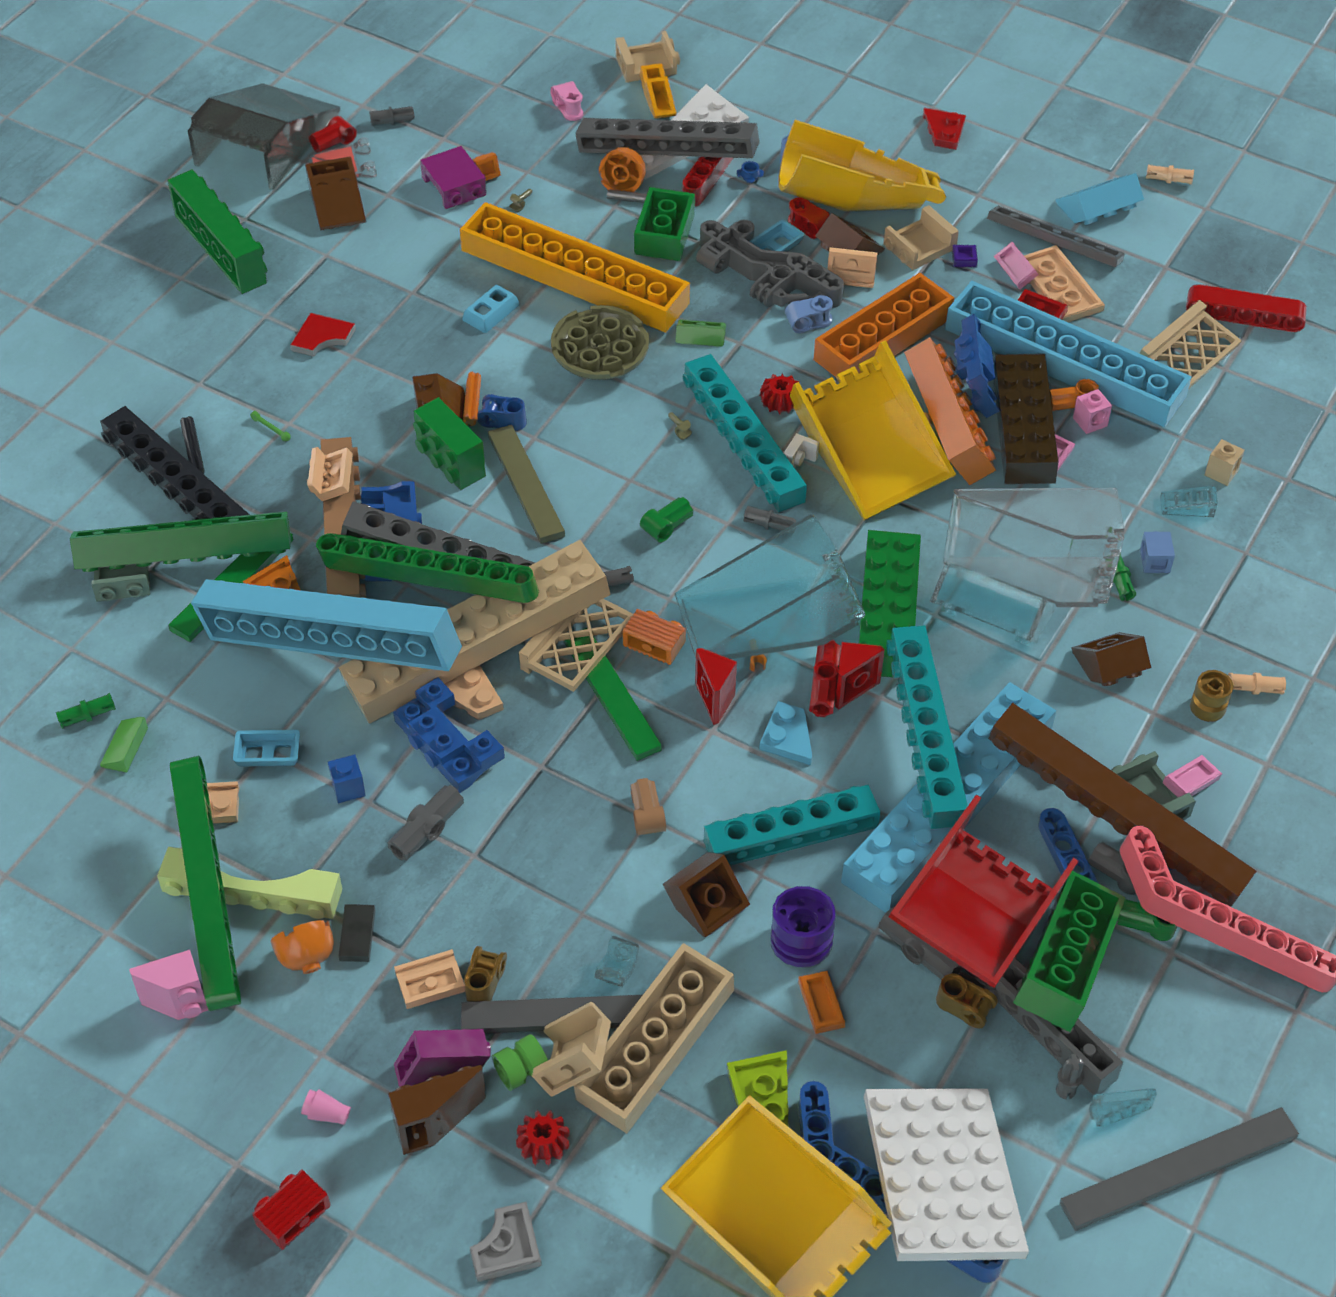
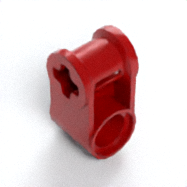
[788,197,830,239]

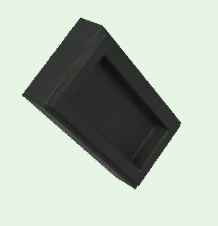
[338,904,375,962]

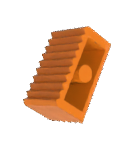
[623,609,686,665]

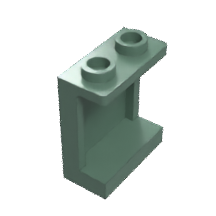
[92,564,150,602]
[1111,751,1196,820]

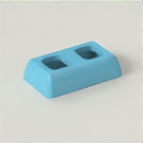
[749,220,804,252]
[462,285,520,333]
[233,730,300,767]

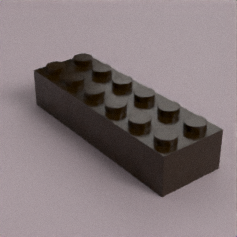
[993,354,1059,484]

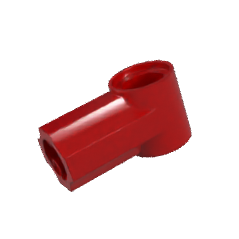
[309,116,357,153]

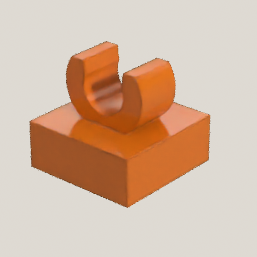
[472,152,501,181]

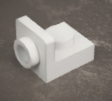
[784,433,819,468]

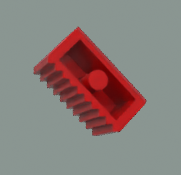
[252,1169,330,1250]

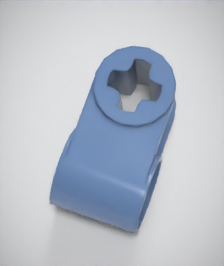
[785,295,833,333]

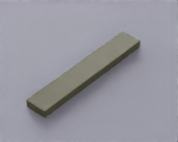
[488,425,565,544]

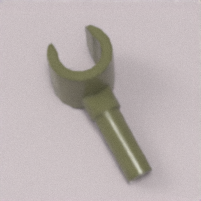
[509,188,532,212]
[668,412,692,440]

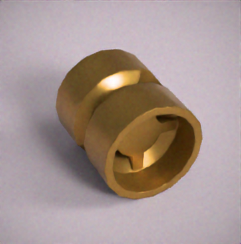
[1190,670,1234,722]

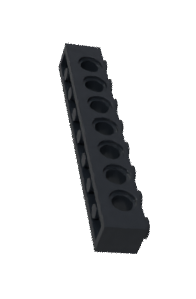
[100,406,250,520]

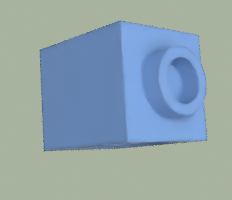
[1140,531,1175,573]

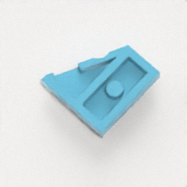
[759,701,812,765]

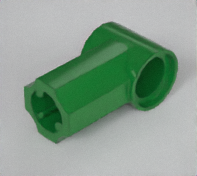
[639,497,693,543]
[1117,899,1177,941]

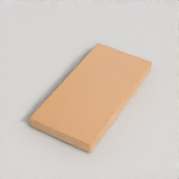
[1024,245,1105,322]

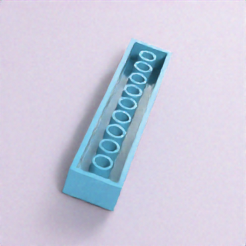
[945,281,1192,428]
[191,579,462,671]
[841,682,1056,913]

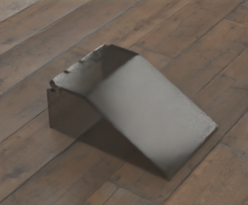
[187,83,340,190]

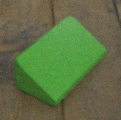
[676,319,726,346]
[100,717,148,773]

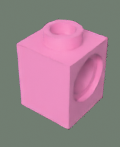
[1073,389,1112,434]

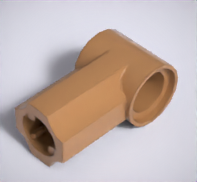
[630,778,666,836]

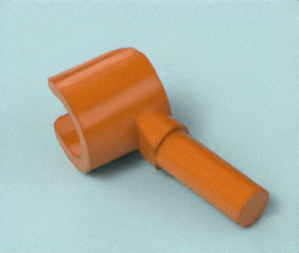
[749,640,767,671]

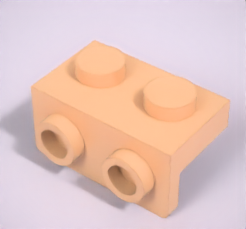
[307,447,353,501]

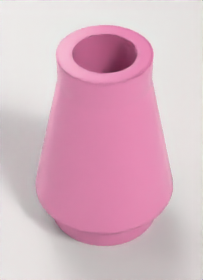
[301,1089,351,1125]

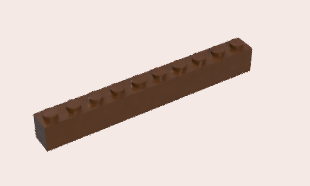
[988,702,1257,907]

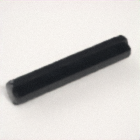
[180,416,205,474]

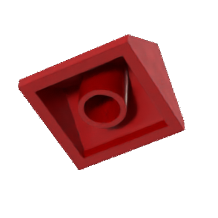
[835,642,885,710]
[695,648,737,725]

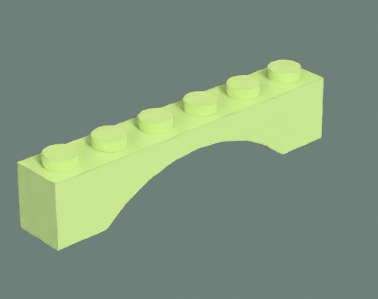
[157,847,342,919]

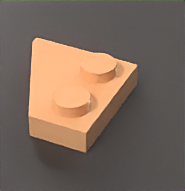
[445,665,504,720]

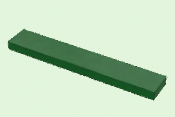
[168,533,294,642]
[564,628,662,761]

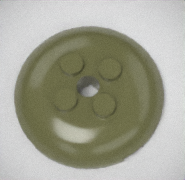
[551,305,649,380]

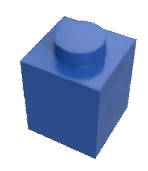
[328,754,366,803]

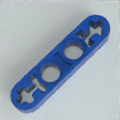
[1038,808,1099,884]

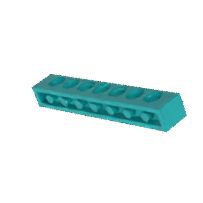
[682,354,807,513]
[887,625,968,829]

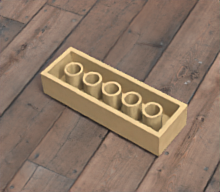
[574,943,734,1134]

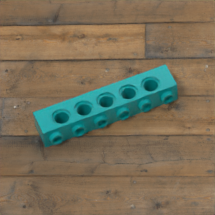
[703,784,881,866]

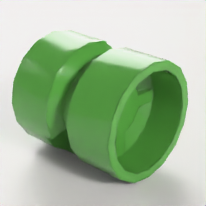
[491,1034,548,1091]

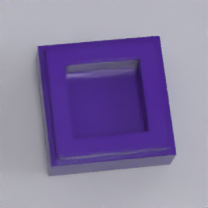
[952,245,978,267]

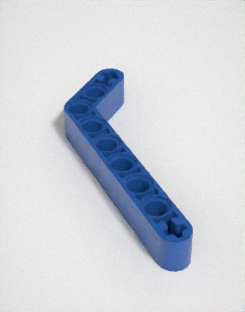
[798,1081,1004,1283]

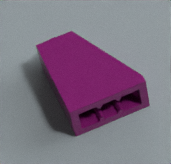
[394,1029,491,1087]

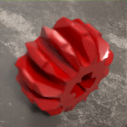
[760,373,799,415]
[516,1110,570,1166]

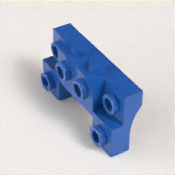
[954,314,1000,418]
[361,481,422,581]
[393,677,505,793]

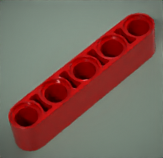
[682,157,733,207]
[1186,284,1307,332]

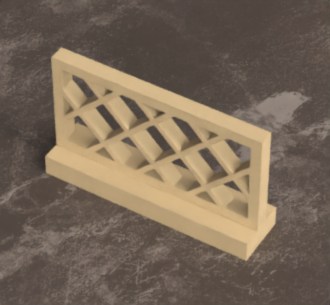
[1139,300,1242,389]
[519,599,633,692]

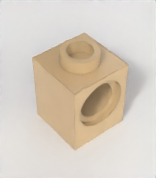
[1204,439,1245,486]

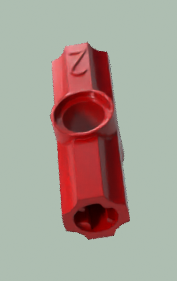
[809,639,841,718]

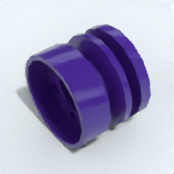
[771,886,836,967]

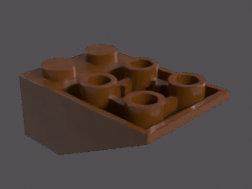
[305,156,366,230]
[388,1065,486,1155]

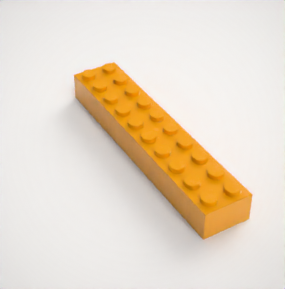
[460,202,690,333]

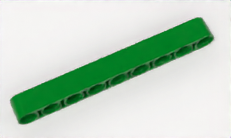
[316,533,539,603]
[170,755,241,1011]

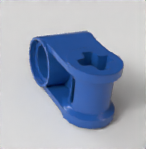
[477,394,527,431]

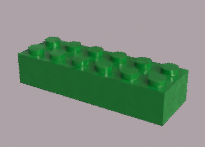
[167,169,268,294]
[858,530,921,678]
[1013,870,1126,1032]

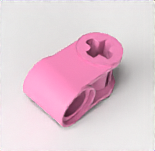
[550,81,583,121]

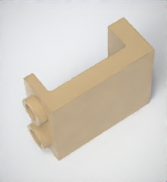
[615,31,680,83]
[883,205,959,270]
[532,1002,611,1097]

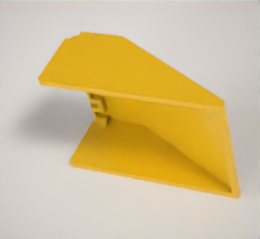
[790,340,956,521]
[660,1095,892,1297]

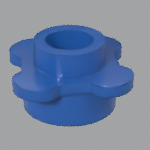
[736,161,764,183]

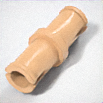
[1146,164,1194,184]
[1228,672,1286,695]

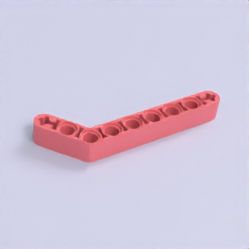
[1120,826,1336,993]

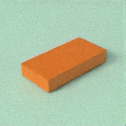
[798,970,845,1034]

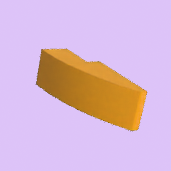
[640,63,677,119]

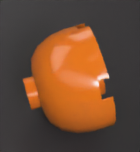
[599,147,646,192]
[270,920,334,974]

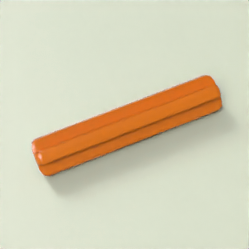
[463,371,481,426]

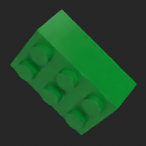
[634,187,695,261]
[413,397,486,490]

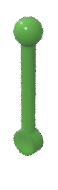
[250,411,291,442]

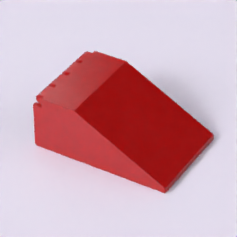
[889,794,1078,988]

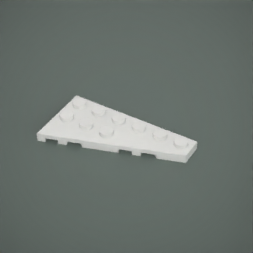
[639,84,749,180]

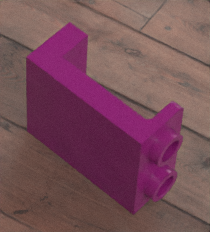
[420,146,487,209]

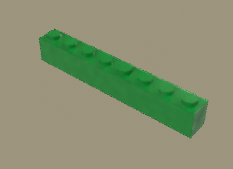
[70,511,291,572]

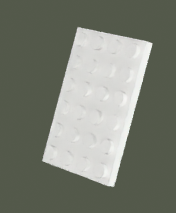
[864,1089,1029,1261]

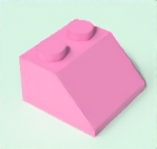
[129,950,208,1020]

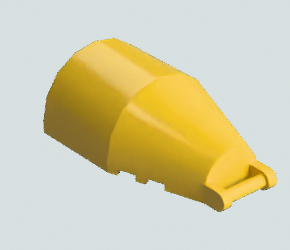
[778,119,946,212]

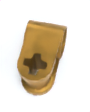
[464,946,507,1002]
[936,974,998,1029]

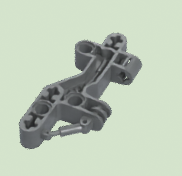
[696,220,844,308]

